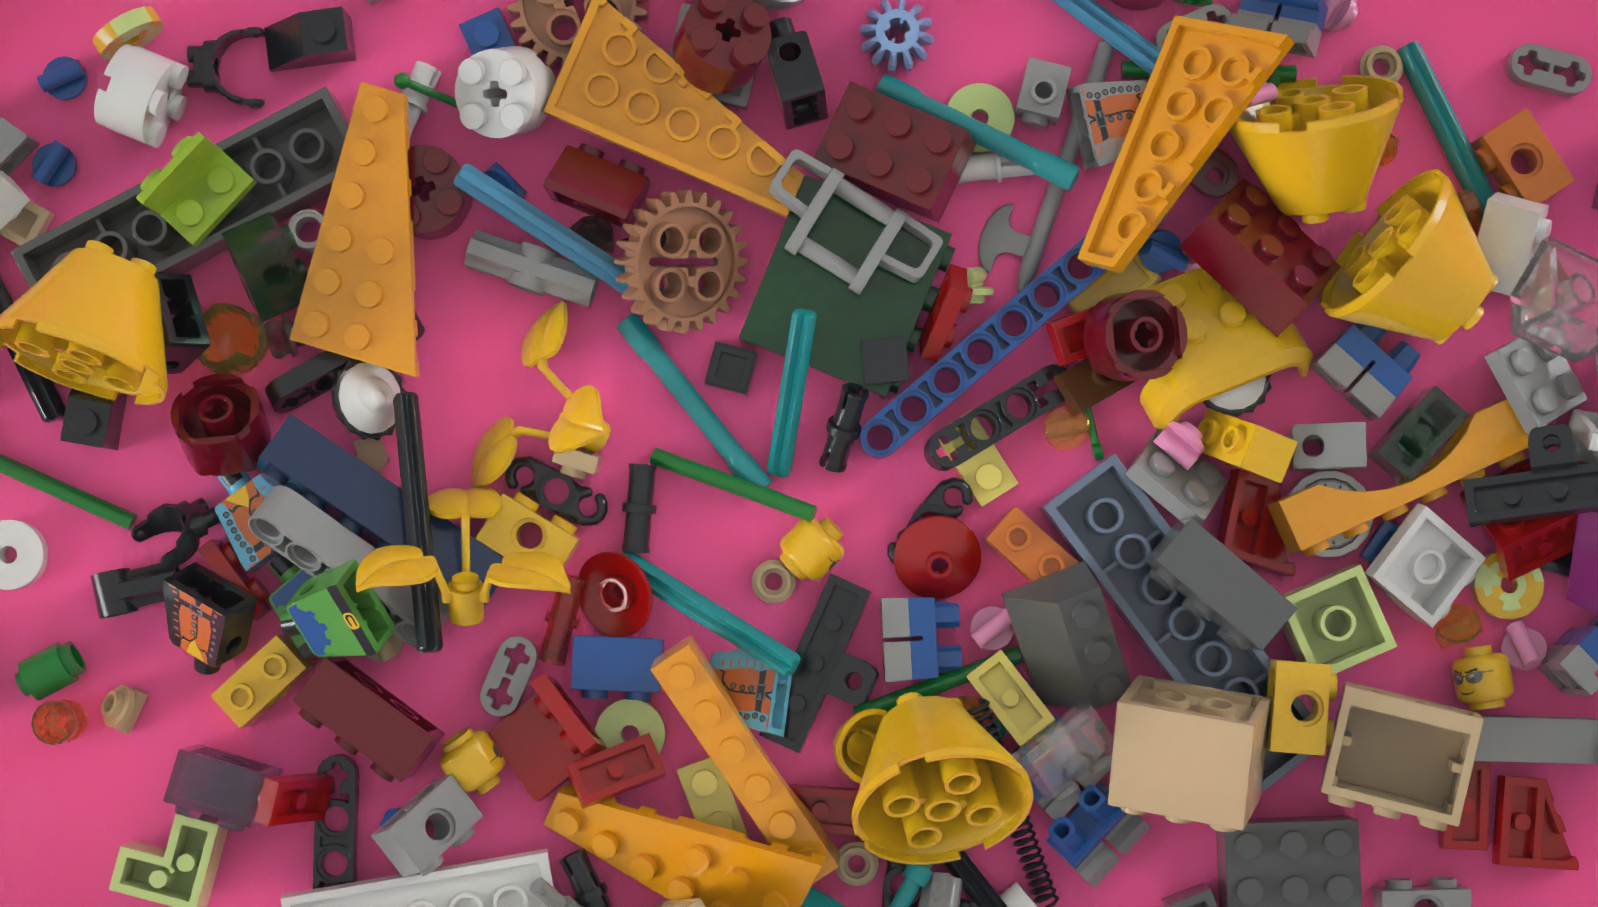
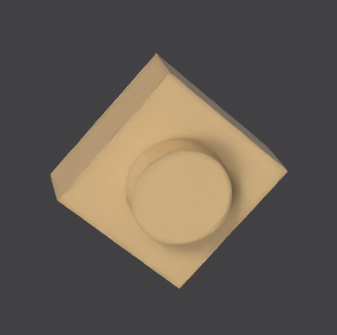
[0,201,55,246]
[551,449,603,480]

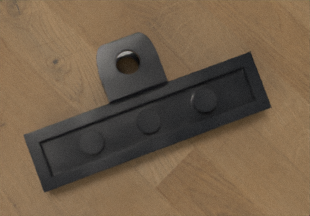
[1463,424,1598,527]
[759,573,879,753]

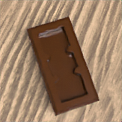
[1052,358,1136,416]

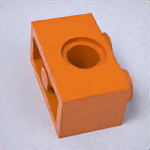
[1471,107,1575,203]
[983,506,1079,582]

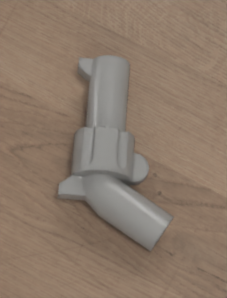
[530,877,582,907]

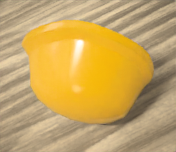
[833,708,888,784]

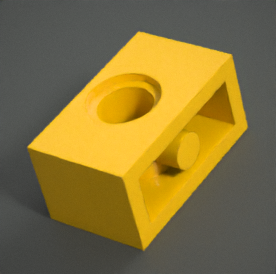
[1197,408,1298,483]
[475,491,582,569]
[210,634,316,729]
[1266,659,1338,756]

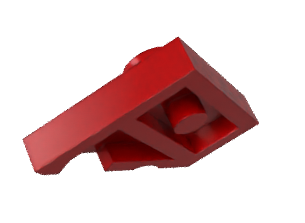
[1217,469,1296,577]
[1491,775,1579,871]

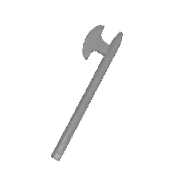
[978,41,1115,292]

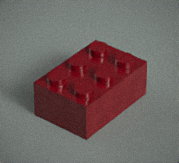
[814,81,976,223]
[1179,178,1341,337]
[292,656,446,782]

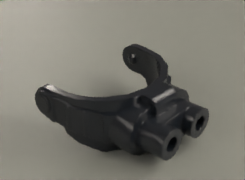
[187,27,265,109]
[131,497,220,570]

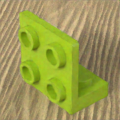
[136,132,257,247]

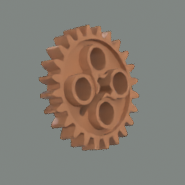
[507,0,649,70]
[614,189,749,334]

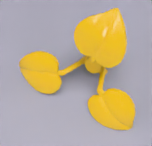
[471,300,610,487]
[356,486,571,626]

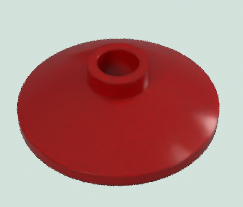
[894,515,981,599]
[577,551,653,637]

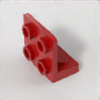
[1460,458,1578,582]
[488,673,607,802]

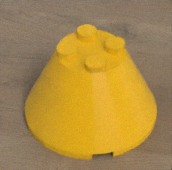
[1229,75,1404,224]
[1319,169,1499,345]
[0,240,168,405]
[851,692,1033,865]

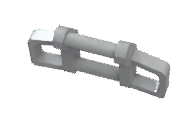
[769,149,943,295]

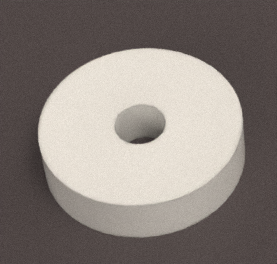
[0,520,48,590]

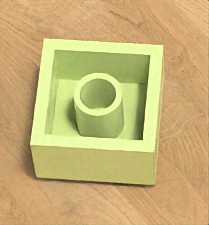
[1282,564,1397,674]

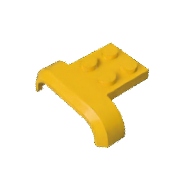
[1139,268,1313,430]

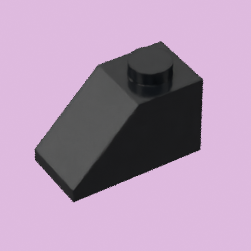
[264,6,357,72]
[60,389,127,451]

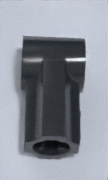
[90,563,180,619]

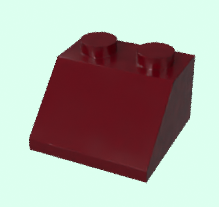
[543,143,651,229]

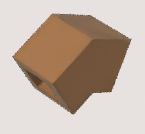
[353,437,391,474]

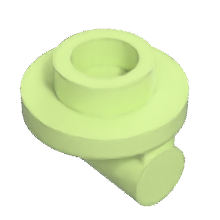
[966,266,994,304]

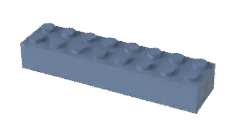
[1039,453,1311,793]

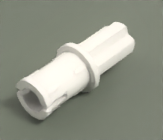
[402,61,442,138]
[958,148,1040,184]

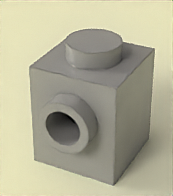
[1014,57,1072,129]

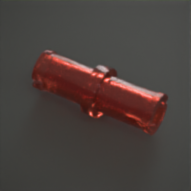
[538,573,587,666]

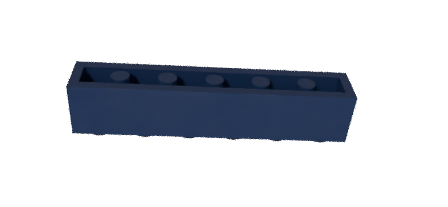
[257,414,503,606]

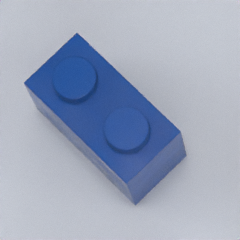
[571,635,664,701]

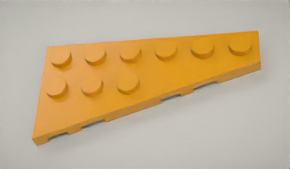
[543,0,804,218]
[1077,15,1295,274]
[290,82,420,377]
[543,784,828,907]

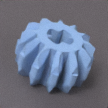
[860,0,934,73]

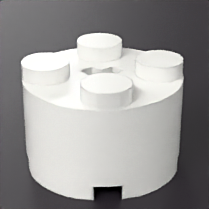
[94,44,189,148]
[455,46,556,138]

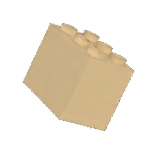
[1108,675,1271,832]
[1320,681,1484,831]

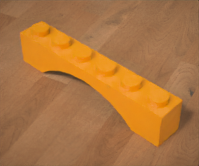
[1267,398,1529,557]
[650,635,839,883]

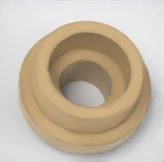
[1359,45,1403,82]
[752,560,796,604]
[835,841,879,886]

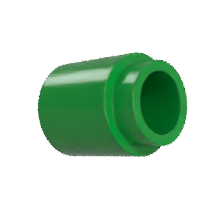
[15,641,86,701]

